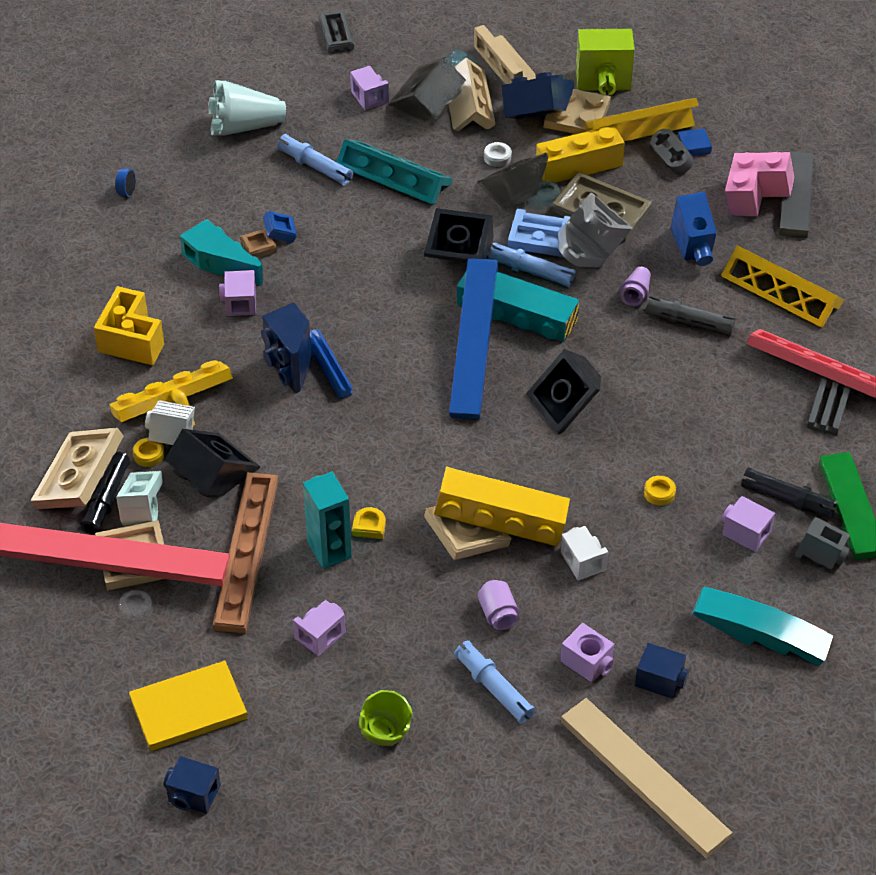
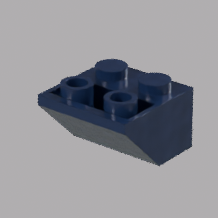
[501,72,575,119]
[261,302,312,394]

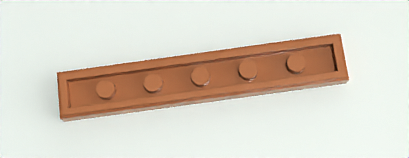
[213,472,278,633]

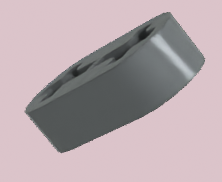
[651,129,693,174]

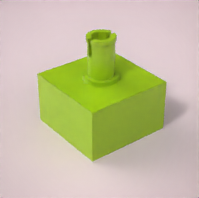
[576,29,635,96]

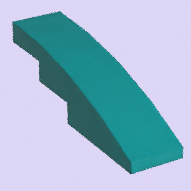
[692,586,833,666]

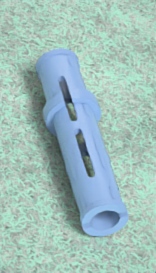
[277,134,353,186]
[488,242,576,288]
[454,641,536,724]

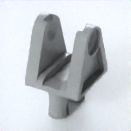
[558,192,633,268]

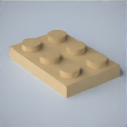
[31,428,124,509]

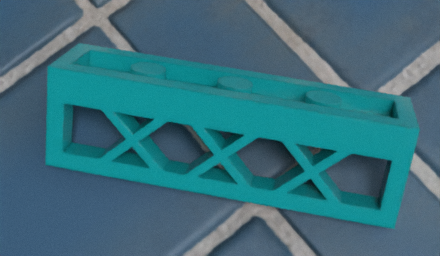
[336,139,453,204]

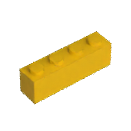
[434,467,570,547]

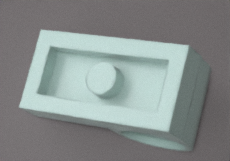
[116,471,163,526]

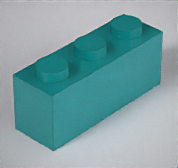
[303,471,352,569]

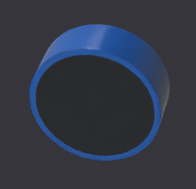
[115,168,136,197]

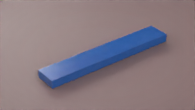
[449,259,498,419]

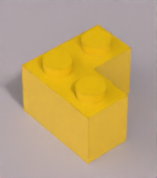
[94,286,165,365]

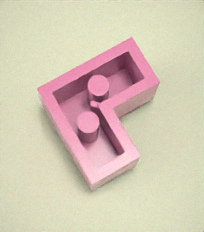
[725,152,795,216]

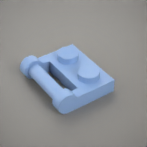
[508,208,570,257]

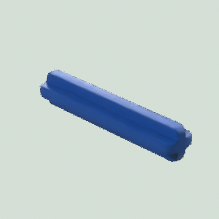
[310,329,353,399]

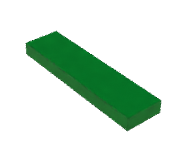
[819,452,876,560]

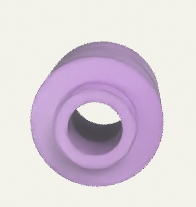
[477,580,519,630]

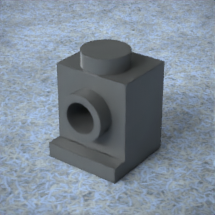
[795,517,850,570]

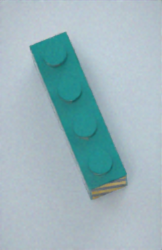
[457,272,579,342]

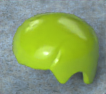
[359,690,413,746]

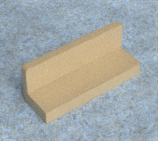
[474,25,536,84]
[444,58,495,131]

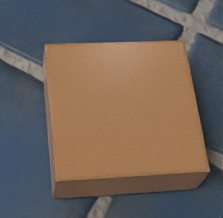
[240,229,277,258]

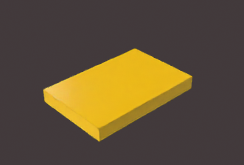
[129,661,248,752]

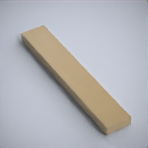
[561,698,732,859]

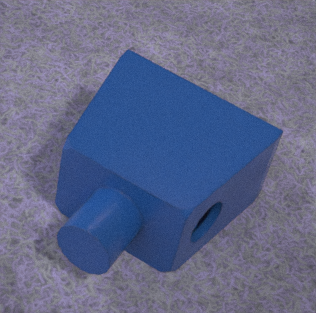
[670,192,716,266]

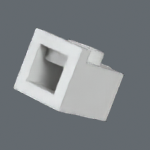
[561,526,608,581]

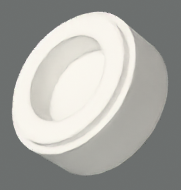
[484,142,512,167]

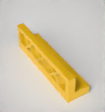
[584,98,698,141]
[721,245,844,328]

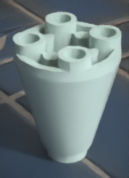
[208,80,286,136]

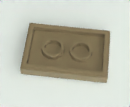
[551,172,652,242]

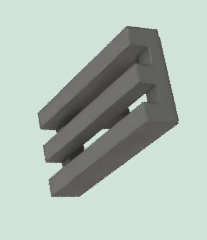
[319,10,354,53]
[807,378,851,435]

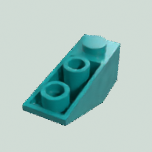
[180,219,263,285]

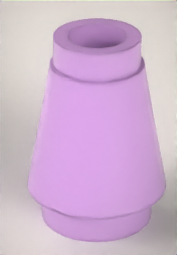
[620,267,651,306]

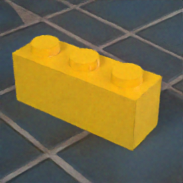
[536,125,625,185]

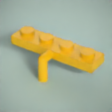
[109,360,233,426]

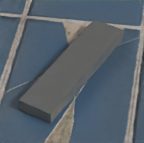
[779,151,813,238]

